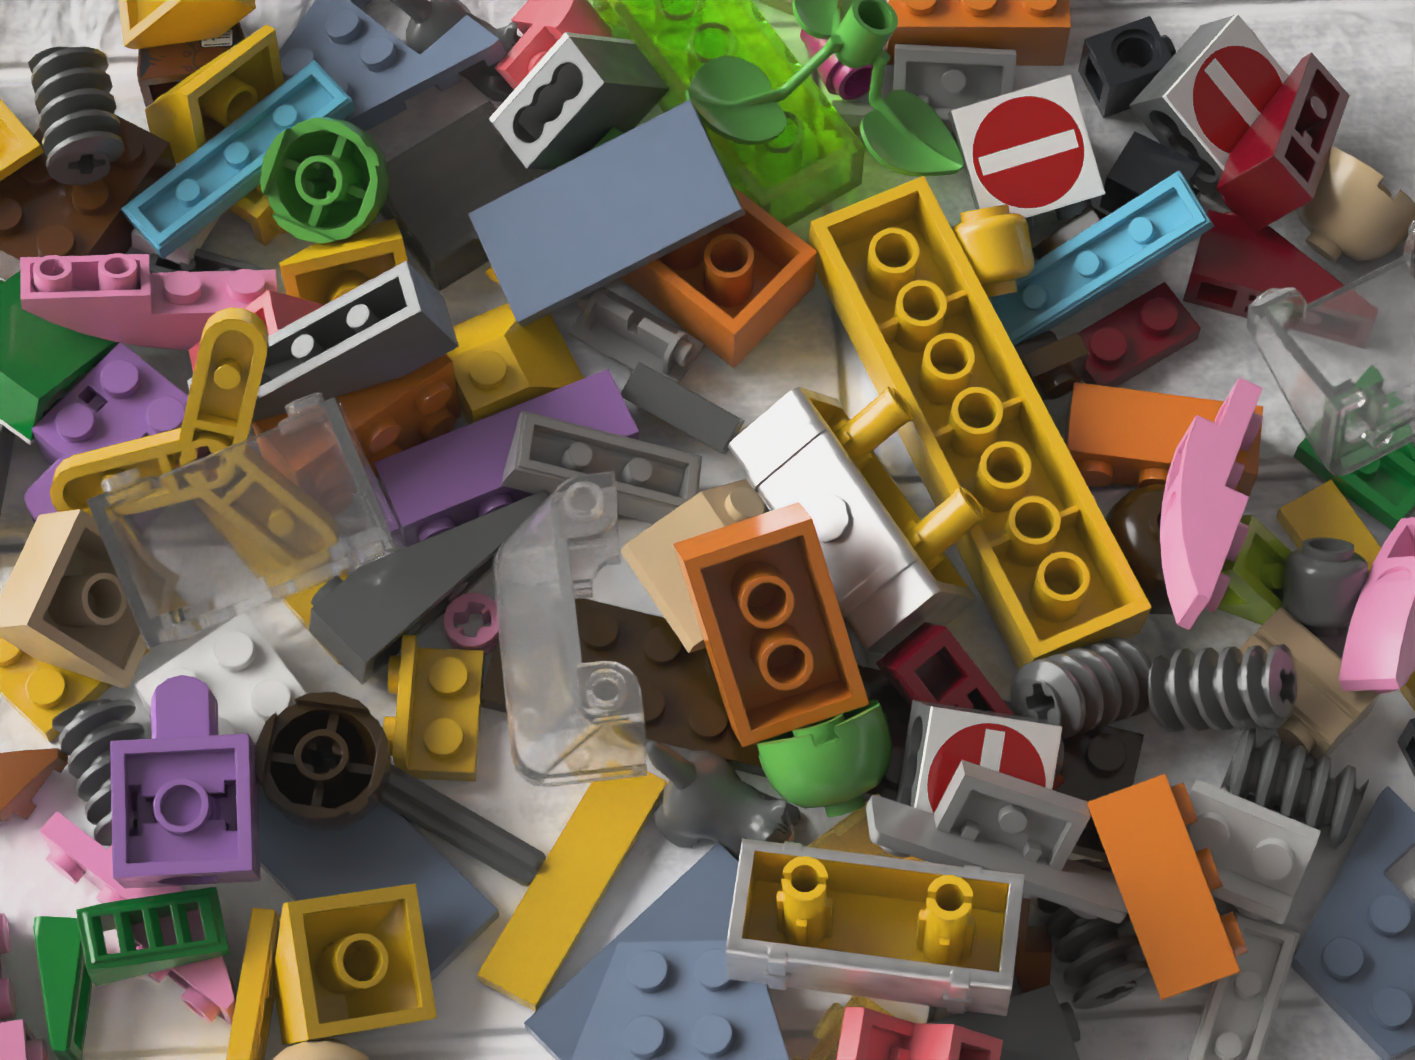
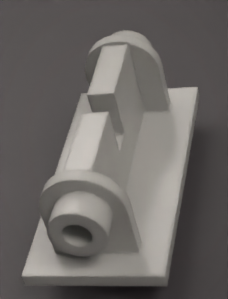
[567,287,705,383]

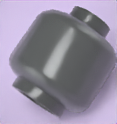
[1281,537,1369,637]

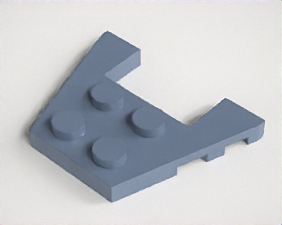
[279,0,507,131]
[1290,786,1415,1060]
[571,940,790,1060]

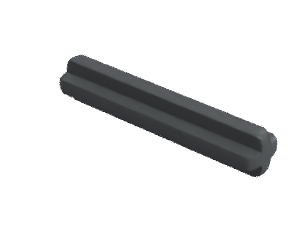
[380,763,546,887]

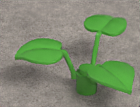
[684,0,964,177]

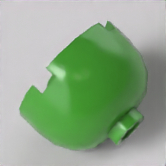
[260,117,390,244]
[756,699,893,817]

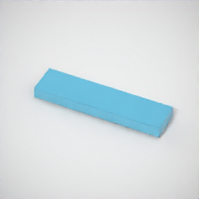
[121,60,355,259]
[988,171,1215,346]

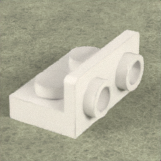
[1186,779,1321,924]

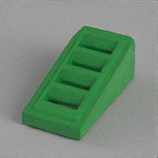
[76,886,230,986]
[33,916,93,1060]

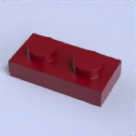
[1078,282,1201,387]

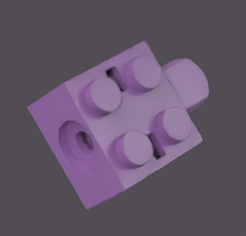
[24,342,212,535]
[110,675,261,889]

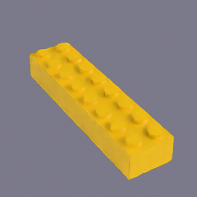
[808,176,1152,670]

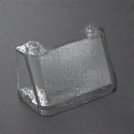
[1247,219,1415,476]
[87,392,407,649]
[492,471,647,787]

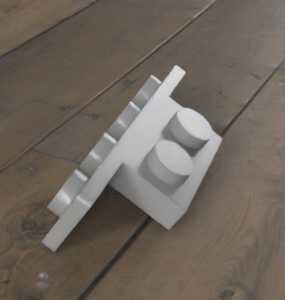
[831,44,1017,136]
[866,760,1128,924]

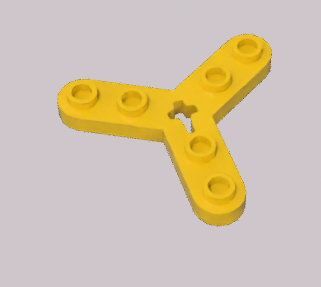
[50,307,339,571]

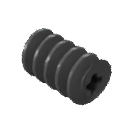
[28,46,125,185]
[1010,637,1152,739]
[1148,644,1298,732]
[52,699,145,846]
[1220,728,1370,849]
[1037,859,1150,1009]

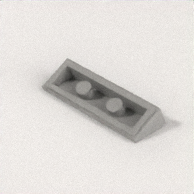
[502,411,702,523]

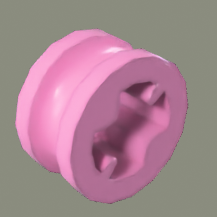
[443,592,502,656]

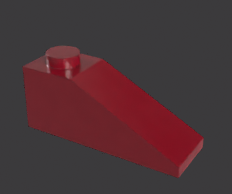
[1216,52,1350,232]
[1183,210,1377,349]
[876,622,1066,791]

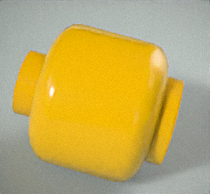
[952,204,1034,297]

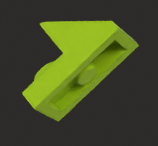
[1217,515,1292,625]

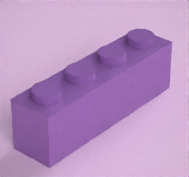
[374,369,639,547]

